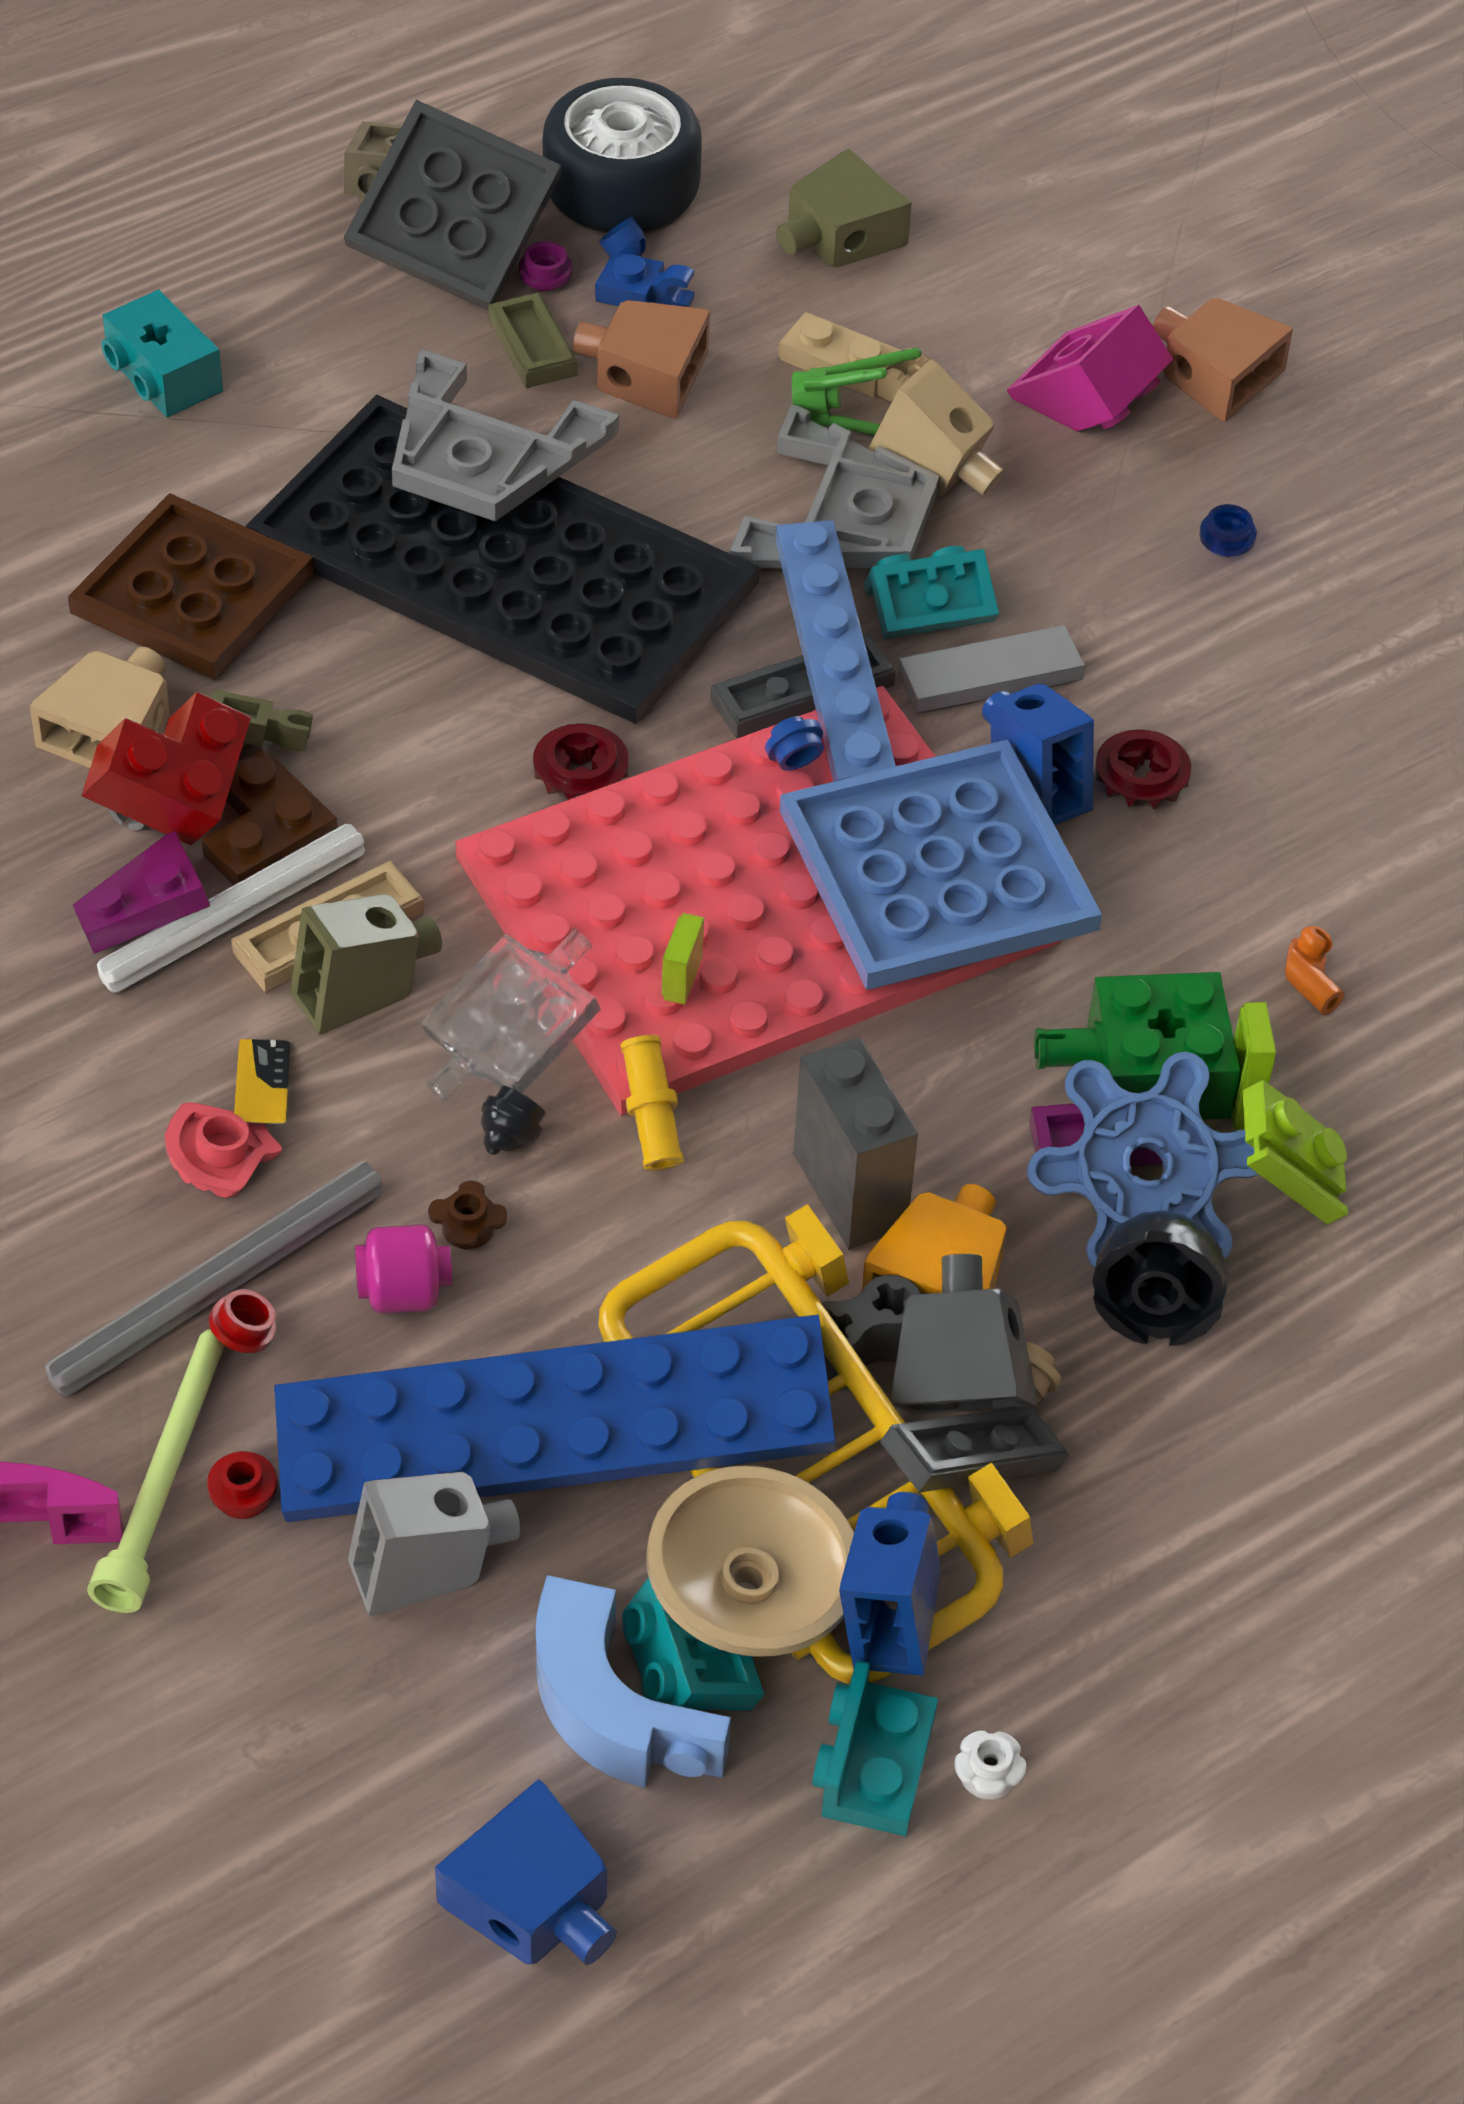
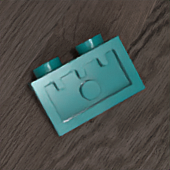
[864,546,999,639]
[622,1577,765,1711]
[812,1660,938,1837]

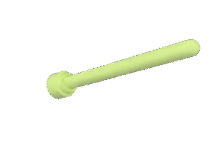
[87,1329,225,1613]

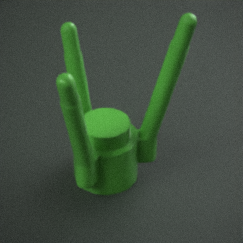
[792,348,922,436]

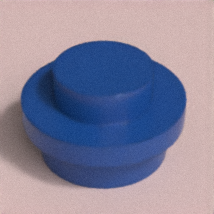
[765,716,824,771]

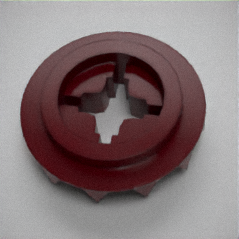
[533,723,629,800]
[1096,729,1192,809]

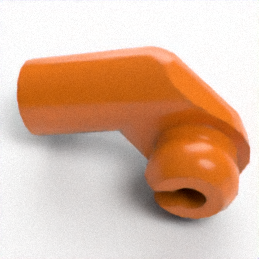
[1284,925,1345,1015]

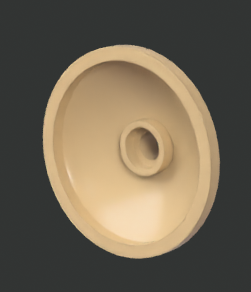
[647,1466,854,1657]

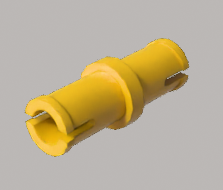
[620,1035,684,1171]

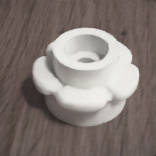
[954,1730,1026,1800]

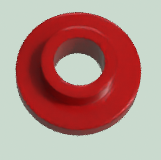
[209,1289,276,1353]
[207,1451,277,1519]

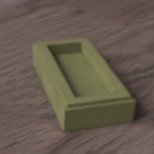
[488,293,578,388]

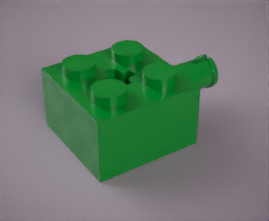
[1034,972,1240,1120]

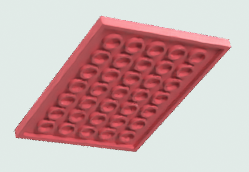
[455,686,1061,1116]

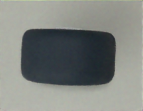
[542,77,702,232]

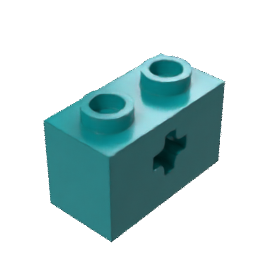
[101,289,223,418]

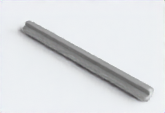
[45,1162,383,1397]

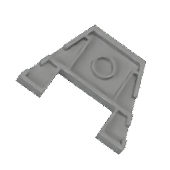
[392,349,619,521]
[730,404,940,568]

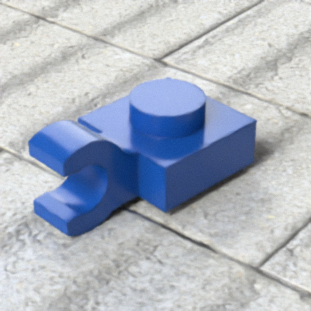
[595,253,695,307]

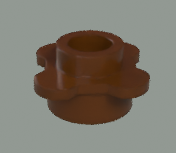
[428,1181,507,1249]

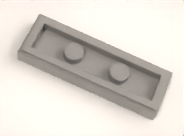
[898,625,1085,713]

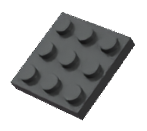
[344,99,562,310]

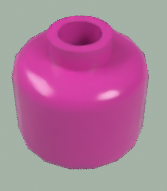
[355,1224,452,1314]

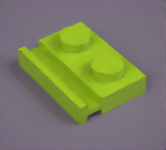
[1243,1080,1348,1225]

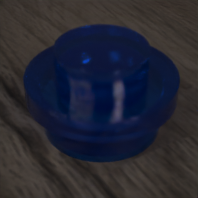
[1199,504,1257,557]

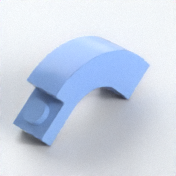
[536,1575,731,1788]

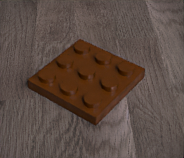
[68,493,314,680]

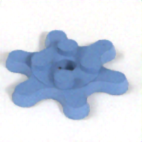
[1027,1052,1258,1268]

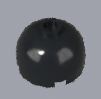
[1092,1210,1228,1346]

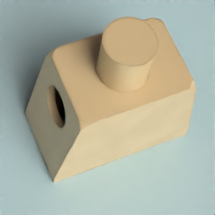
[868,358,1004,497]
[30,647,170,768]

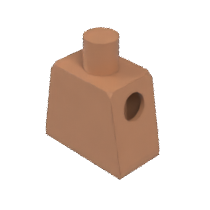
[1153,298,1293,422]
[573,300,710,419]

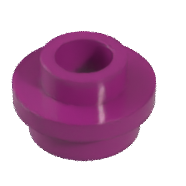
[519,241,573,291]

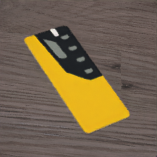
[234,1039,290,1124]

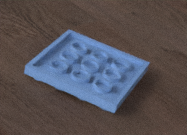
[779,739,1102,990]

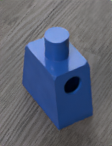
[982,684,1094,826]
[839,1492,940,1676]
[435,1779,617,1965]

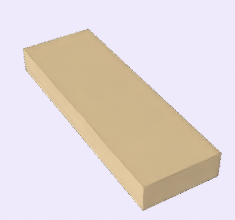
[231,861,424,993]

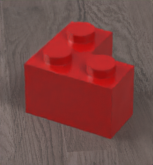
[81,692,251,846]

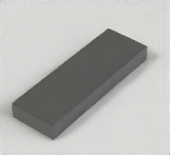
[711,633,896,738]
[880,1407,1069,1493]

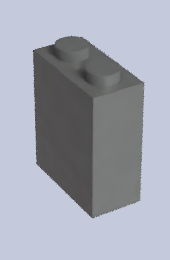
[793,1037,918,1250]

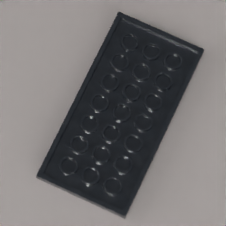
[246,394,759,724]

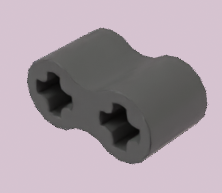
[822,1275,920,1381]

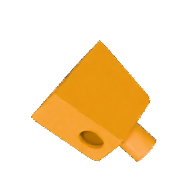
[862,1184,1007,1294]

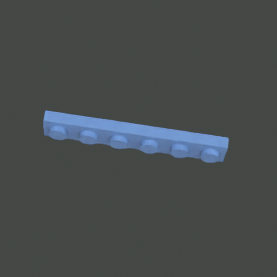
[776,520,896,782]

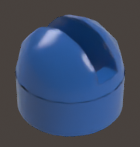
[599,216,646,256]

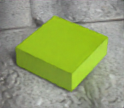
[662,913,704,1005]

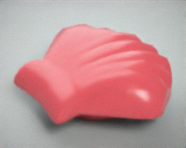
[164,1102,283,1198]

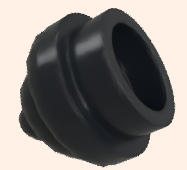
[481,1086,546,1155]

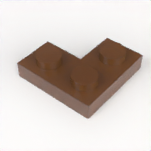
[201,748,337,886]

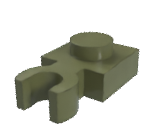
[212,690,313,751]

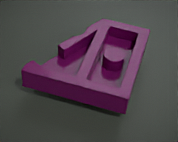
[73,831,210,954]

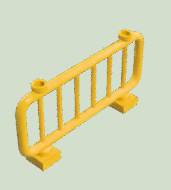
[598,1204,1034,1684]

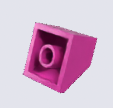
[1007,305,1173,432]

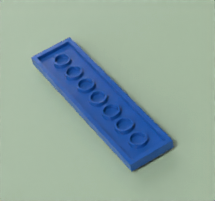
[274,1314,837,1523]

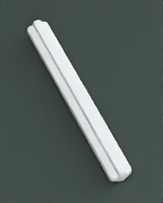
[97,824,365,993]

